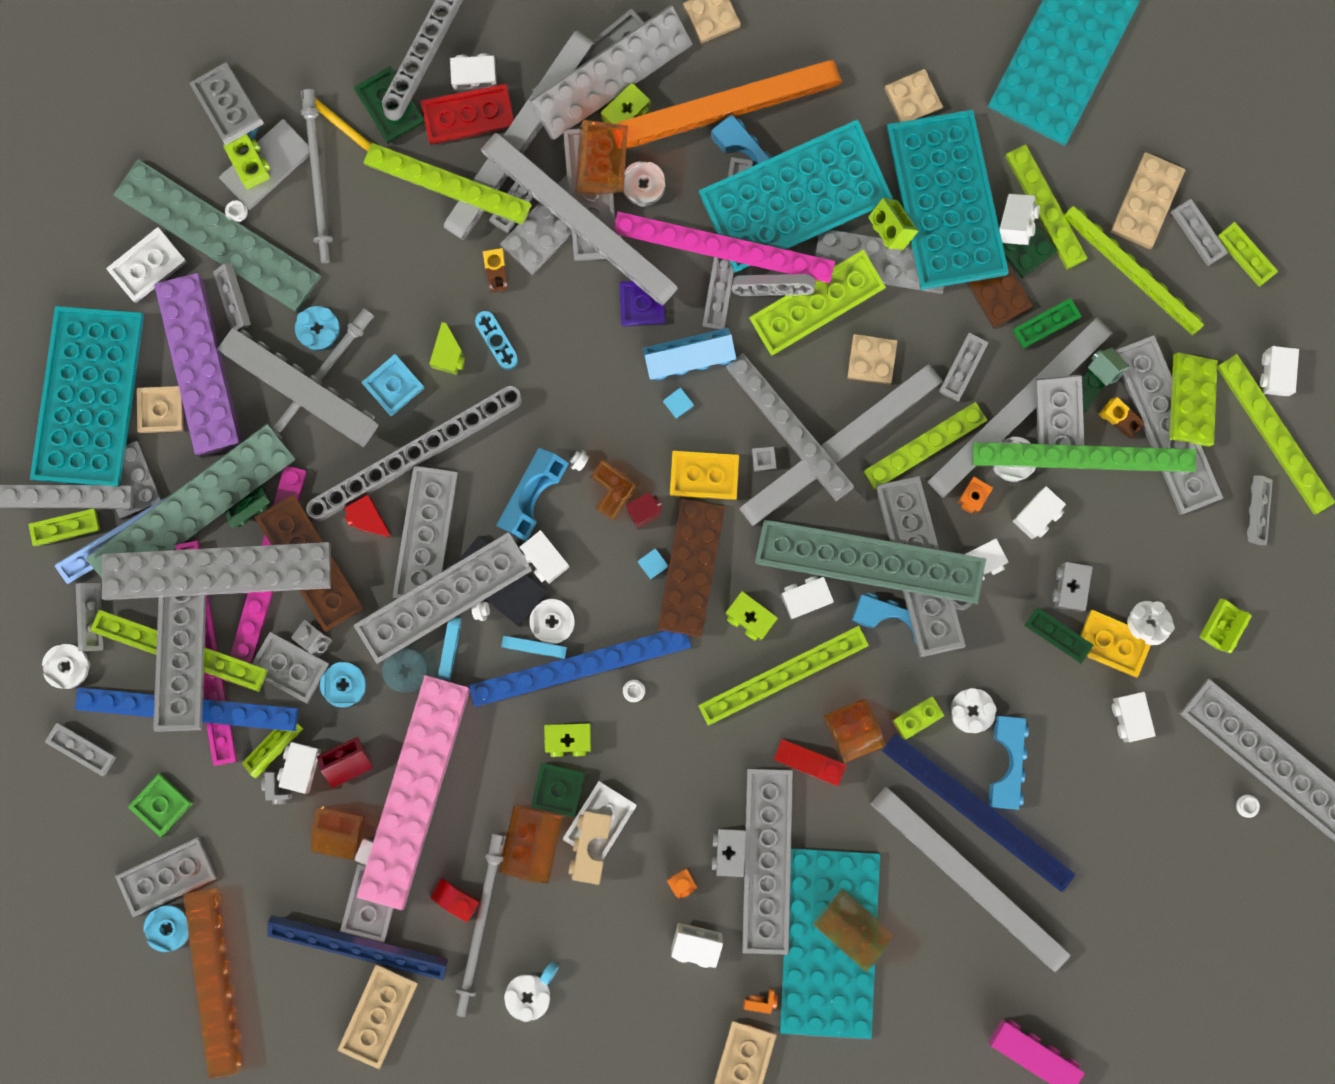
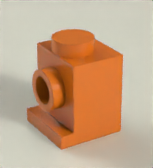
[957,477,993,514]
[667,868,698,899]

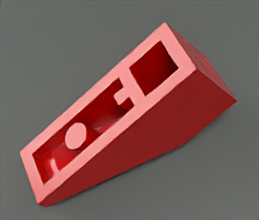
[773,739,847,786]

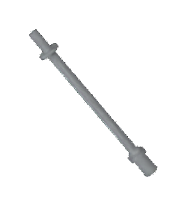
[300,89,333,263]
[272,308,374,440]
[456,834,506,1017]

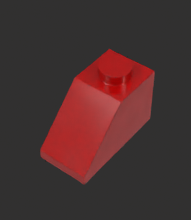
[344,495,392,538]
[430,878,481,922]

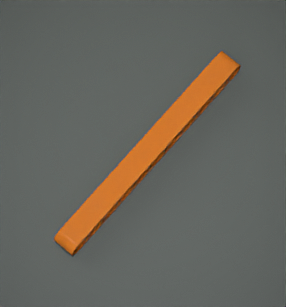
[611,60,842,150]

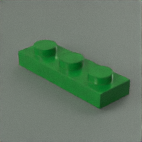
[1012,298,1082,349]

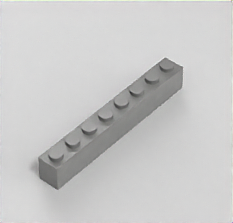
[217,328,379,448]

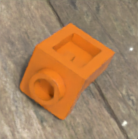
[743,988,778,1014]

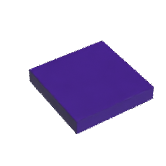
[620,281,665,326]

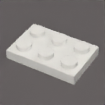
[106,227,187,303]
[563,781,637,860]

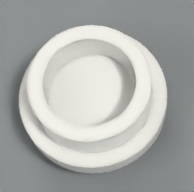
[225,200,248,222]
[569,450,589,471]
[471,600,490,621]
[623,680,645,702]
[1236,795,1260,818]

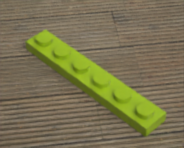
[1005,144,1087,270]
[863,402,987,491]

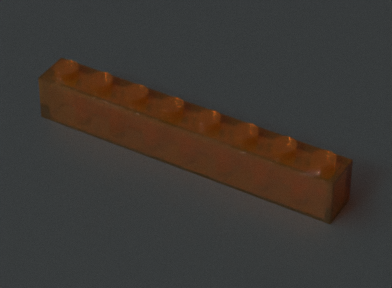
[183,888,243,1079]

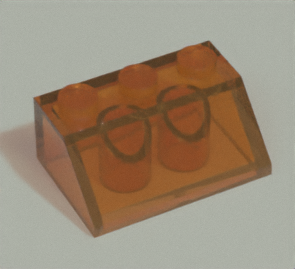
[575,120,628,195]
[499,805,563,884]
[812,888,894,972]

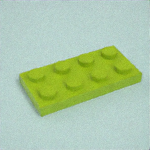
[1169,352,1218,447]

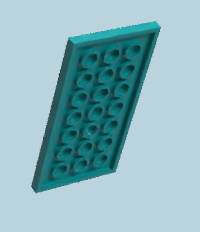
[988,0,1140,146]
[887,110,1009,290]
[698,119,893,273]
[30,306,144,487]
[780,848,880,1039]

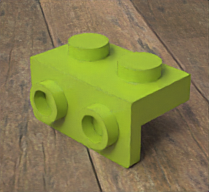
[1199,598,1252,653]

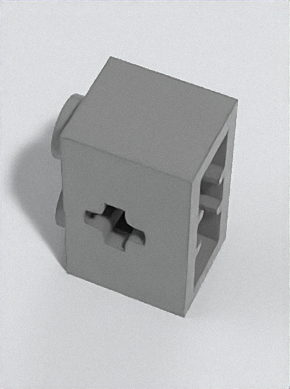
[1052,562,1092,612]
[712,828,746,877]

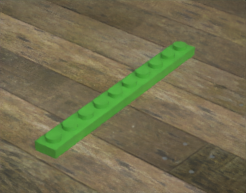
[972,442,1196,472]

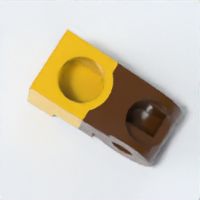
[483,248,508,292]
[1098,397,1144,439]

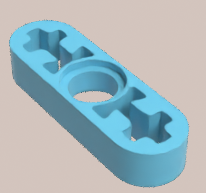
[475,311,518,370]
[438,617,462,682]
[501,636,567,659]

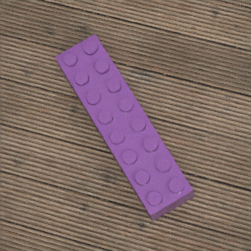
[154,273,243,458]

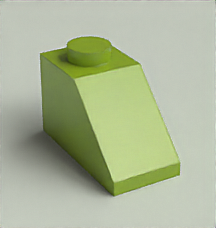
[429,322,465,375]

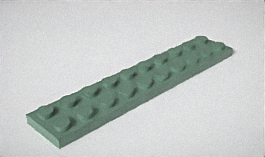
[113,159,321,313]
[86,423,295,578]
[755,520,986,604]

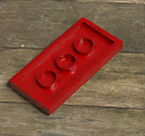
[421,84,514,145]

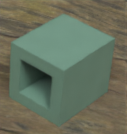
[1088,348,1130,386]

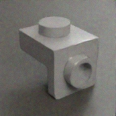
[291,620,332,658]
[261,772,292,804]

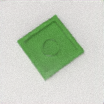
[128,773,193,837]

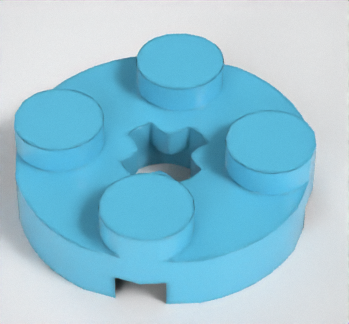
[295,306,340,351]
[320,662,367,708]
[144,905,192,952]

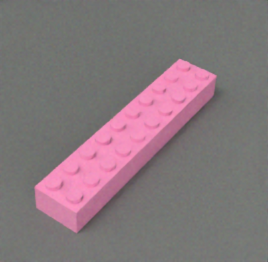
[357,675,470,910]

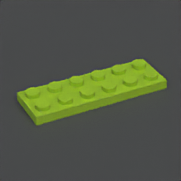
[749,249,886,356]

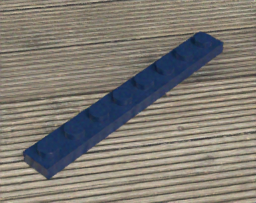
[267,915,448,981]

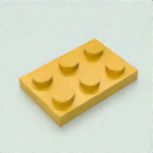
[670,451,739,500]
[1080,610,1151,678]

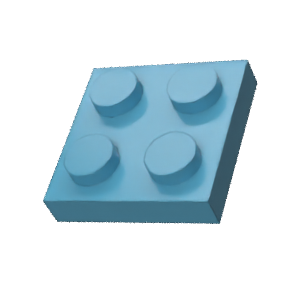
[361,354,425,417]

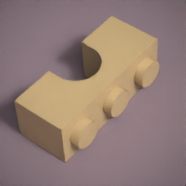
[569,810,612,885]

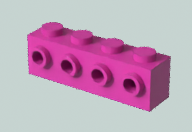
[987,1019,1084,1084]

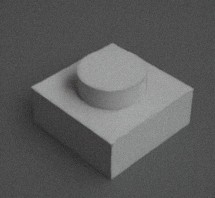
[752,446,776,472]

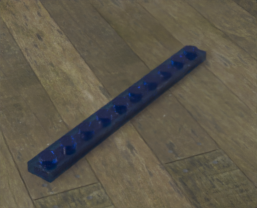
[881,733,1076,892]

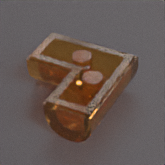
[590,459,639,521]

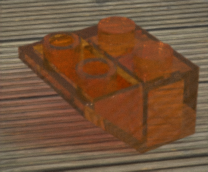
[823,699,886,763]
[311,807,365,861]

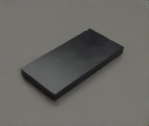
[454,536,547,627]

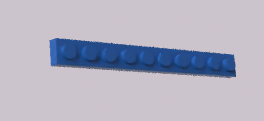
[469,631,691,707]
[75,687,299,731]

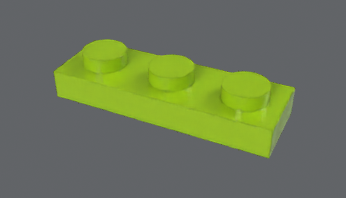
[1217,222,1278,287]
[28,509,101,546]
[242,721,303,779]

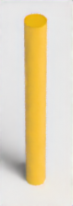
[315,98,371,152]

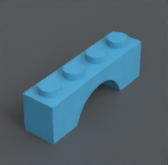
[711,114,772,165]
[496,448,569,541]
[851,593,917,644]
[988,716,1029,810]

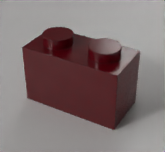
[626,492,662,530]
[317,736,373,788]

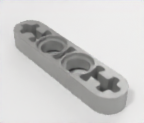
[731,274,816,296]

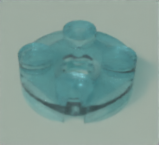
[382,648,428,693]

